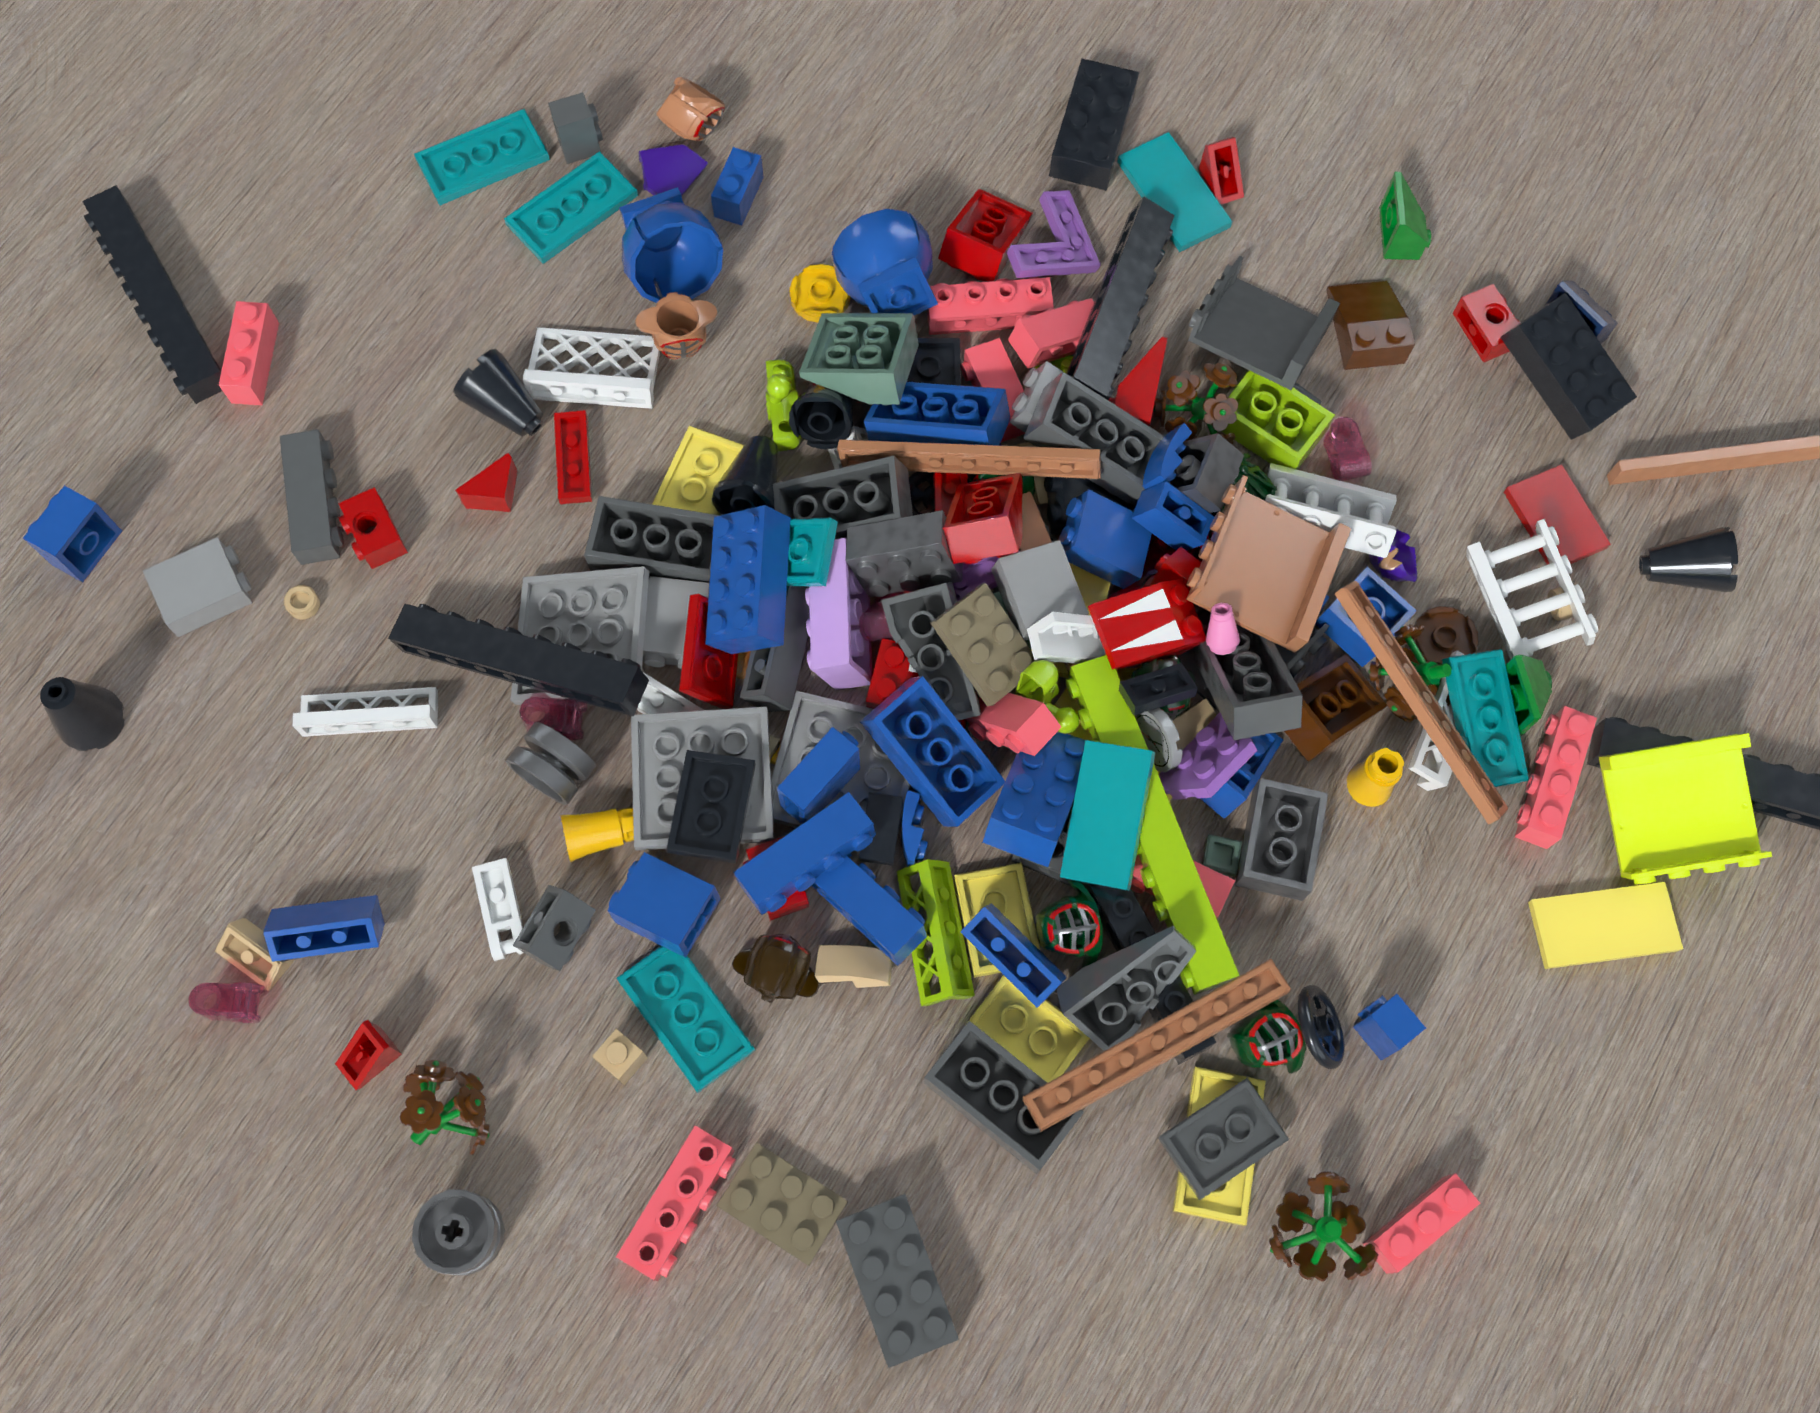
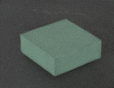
[1202,834,1242,877]

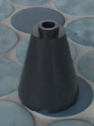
[453,349,543,436]
[789,382,853,450]
[712,435,778,515]
[1639,527,1738,592]
[40,677,125,751]

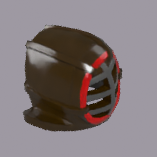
[732,934,819,1003]

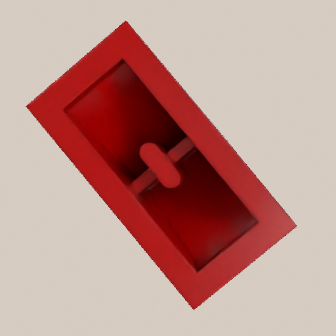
[1198,137,1244,205]
[455,453,518,512]
[335,1020,402,1091]

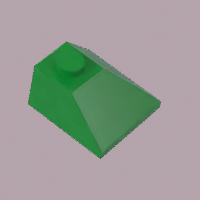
[1379,172,1431,260]
[1506,655,1552,737]

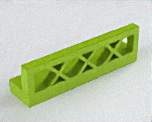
[897,859,975,1006]

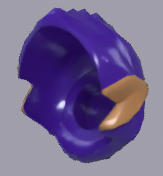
[1369,529,1418,582]

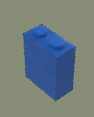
[1059,490,1152,589]
[777,727,860,825]
[607,852,721,958]

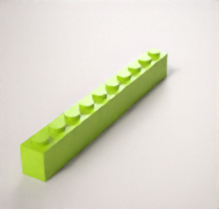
[1066,655,1239,995]

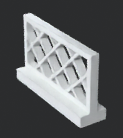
[523,327,660,409]

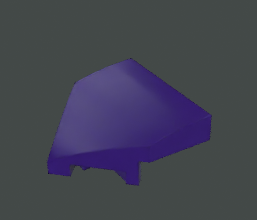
[638,145,708,196]

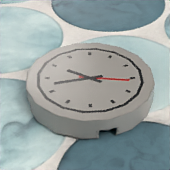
[1134,708,1183,772]

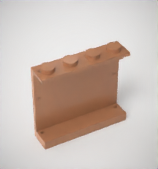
[1186,475,1352,653]

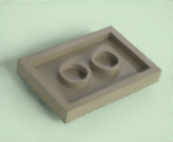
[931,583,1036,706]
[716,1142,848,1266]

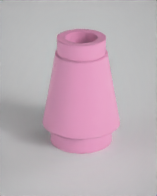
[1206,603,1240,655]

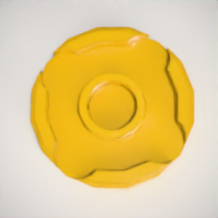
[789,264,851,323]

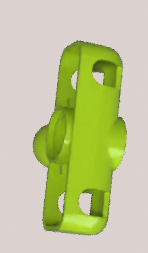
[765,359,801,452]
[1015,659,1079,734]

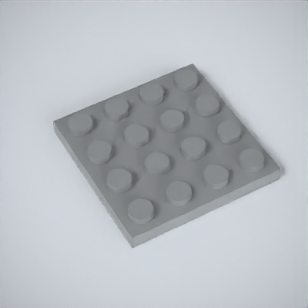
[510,566,649,705]
[771,691,910,832]
[631,707,774,851]

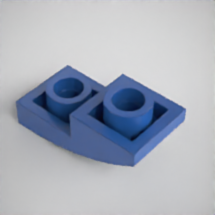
[1143,423,1193,490]
[902,790,928,867]

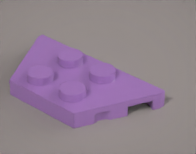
[1158,713,1258,800]

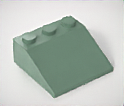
[799,313,919,405]

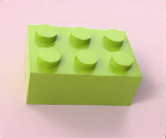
[1222,370,1335,470]

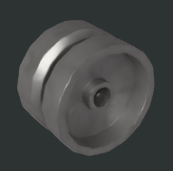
[505,722,596,805]
[412,1190,505,1275]

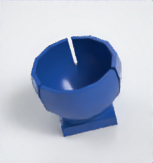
[619,187,723,303]
[832,209,938,316]

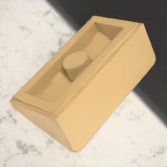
[215,918,294,991]

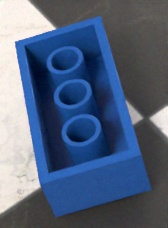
[864,382,1011,446]
[705,505,791,654]
[860,676,1005,827]
[982,732,1085,867]

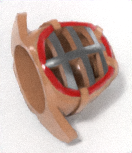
[656,77,725,141]
[635,292,717,360]

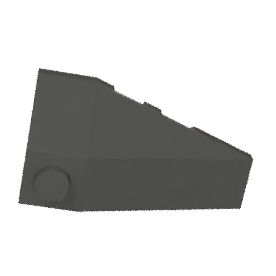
[881,582,981,721]
[1056,926,1196,1051]

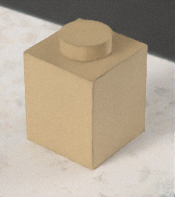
[592,1029,648,1085]

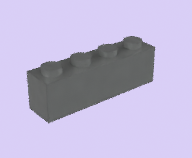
[280,429,344,565]
[740,586,810,712]

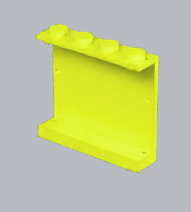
[1599,733,1772,884]

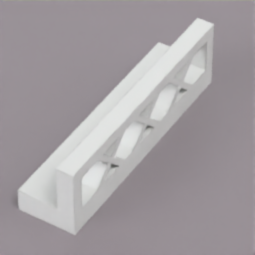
[1027,612,1142,668]
[1408,651,1464,791]
[293,687,438,737]

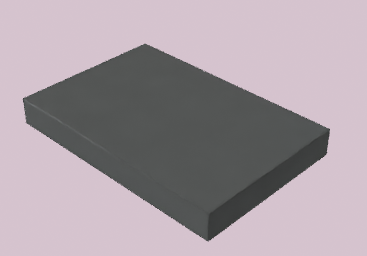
[1158,1078,1290,1200]

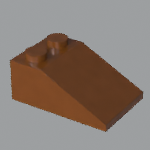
[1326,280,1415,370]
[1284,654,1388,762]

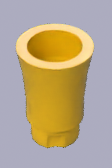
[1347,748,1404,807]
[560,807,634,862]

